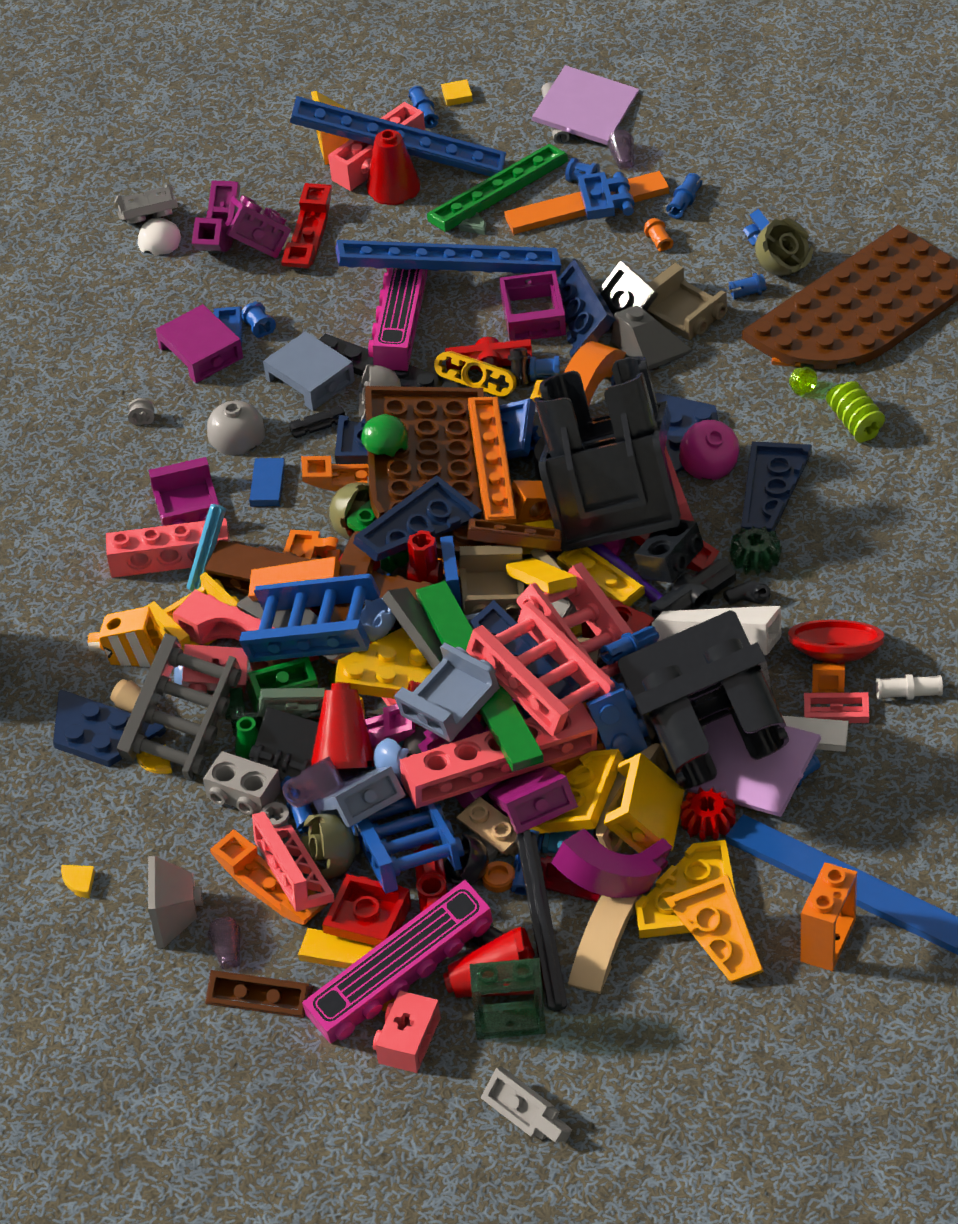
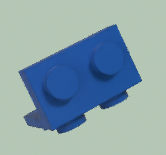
[586,677,649,759]

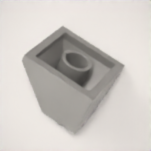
[148,856,203,949]

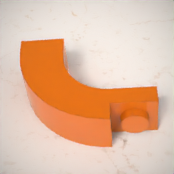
[564,341,626,406]

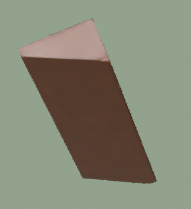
[205,970,314,1018]

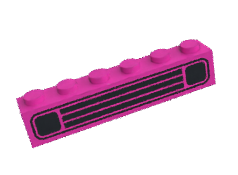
[368,268,428,371]
[302,880,493,1044]

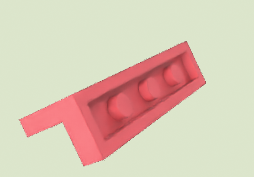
[252,812,334,912]

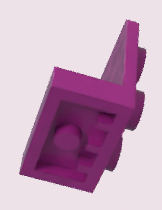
[226,195,292,259]

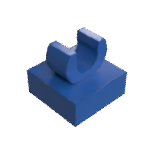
[743,209,769,246]

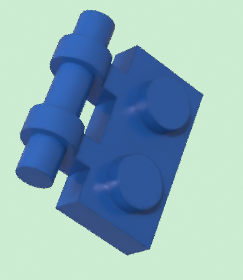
[578,172,635,220]

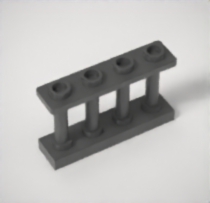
[116,633,242,781]

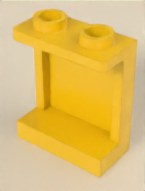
[145,572,243,653]
[604,753,685,853]

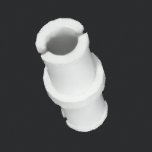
[876,674,943,700]

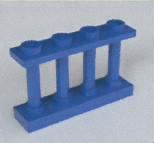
[239,573,381,662]
[351,797,464,894]

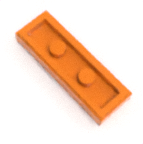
[248,556,340,602]

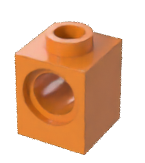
[512,480,551,523]

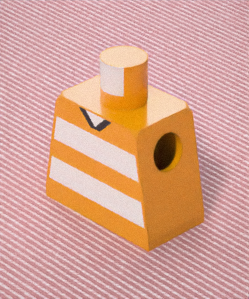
[88,607,163,667]

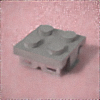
[114,184,178,224]

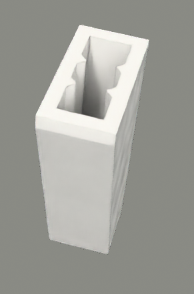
[651,606,782,655]

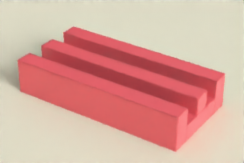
[804,692,869,723]

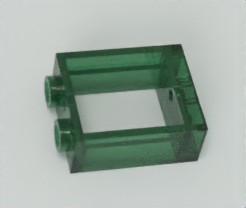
[470,958,546,1040]

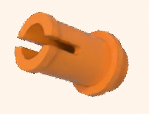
[644,218,674,252]

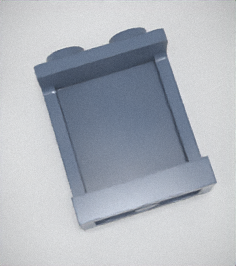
[263,331,355,411]
[394,643,500,742]
[312,766,406,827]

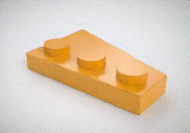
[664,875,764,983]

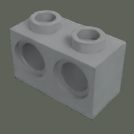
[203,751,282,815]

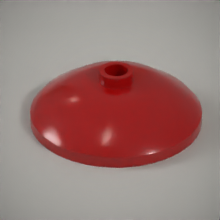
[788,620,884,664]

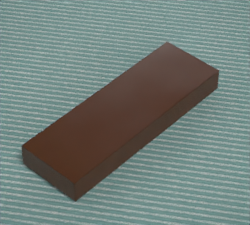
[467,518,562,551]

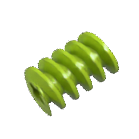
[826,381,885,443]

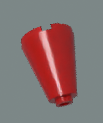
[366,129,420,205]
[311,683,375,769]
[443,927,542,998]

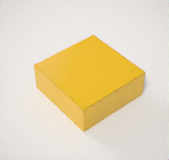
[441,79,473,106]

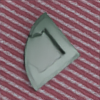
[459,212,486,235]

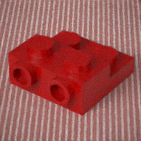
[322,874,411,946]

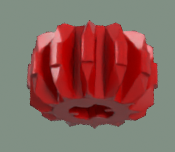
[680,786,736,842]

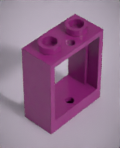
[499,270,566,341]

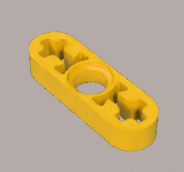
[434,351,517,396]

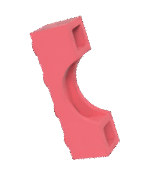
[173,589,297,671]

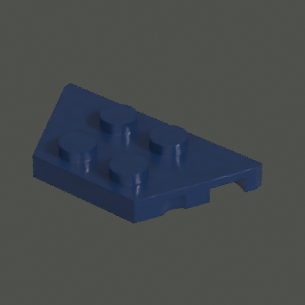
[655,393,719,475]
[53,690,166,767]

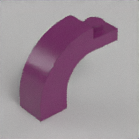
[192,180,241,252]
[551,829,672,898]

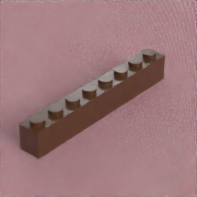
[204,540,432,628]

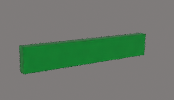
[427,144,568,232]

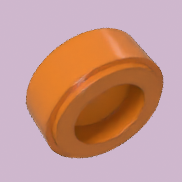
[482,861,515,893]

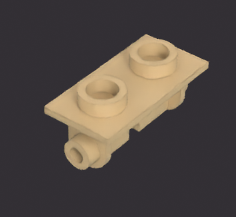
[456,797,519,857]

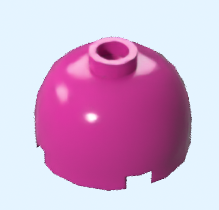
[679,420,740,480]

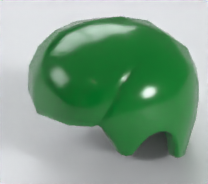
[361,414,409,457]

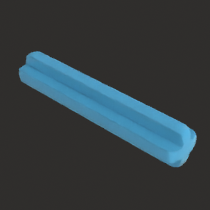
[186,504,226,591]

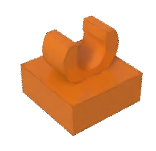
[812,661,845,693]

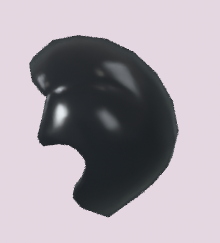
[445,833,489,885]

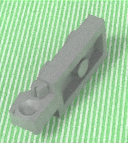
[481,1067,572,1143]

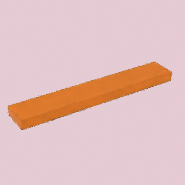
[504,171,669,235]
[468,397,517,524]

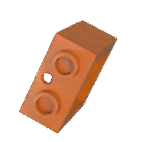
[800,862,857,971]

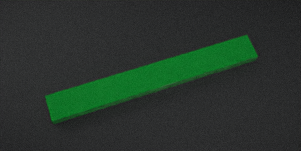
[416,581,544,772]

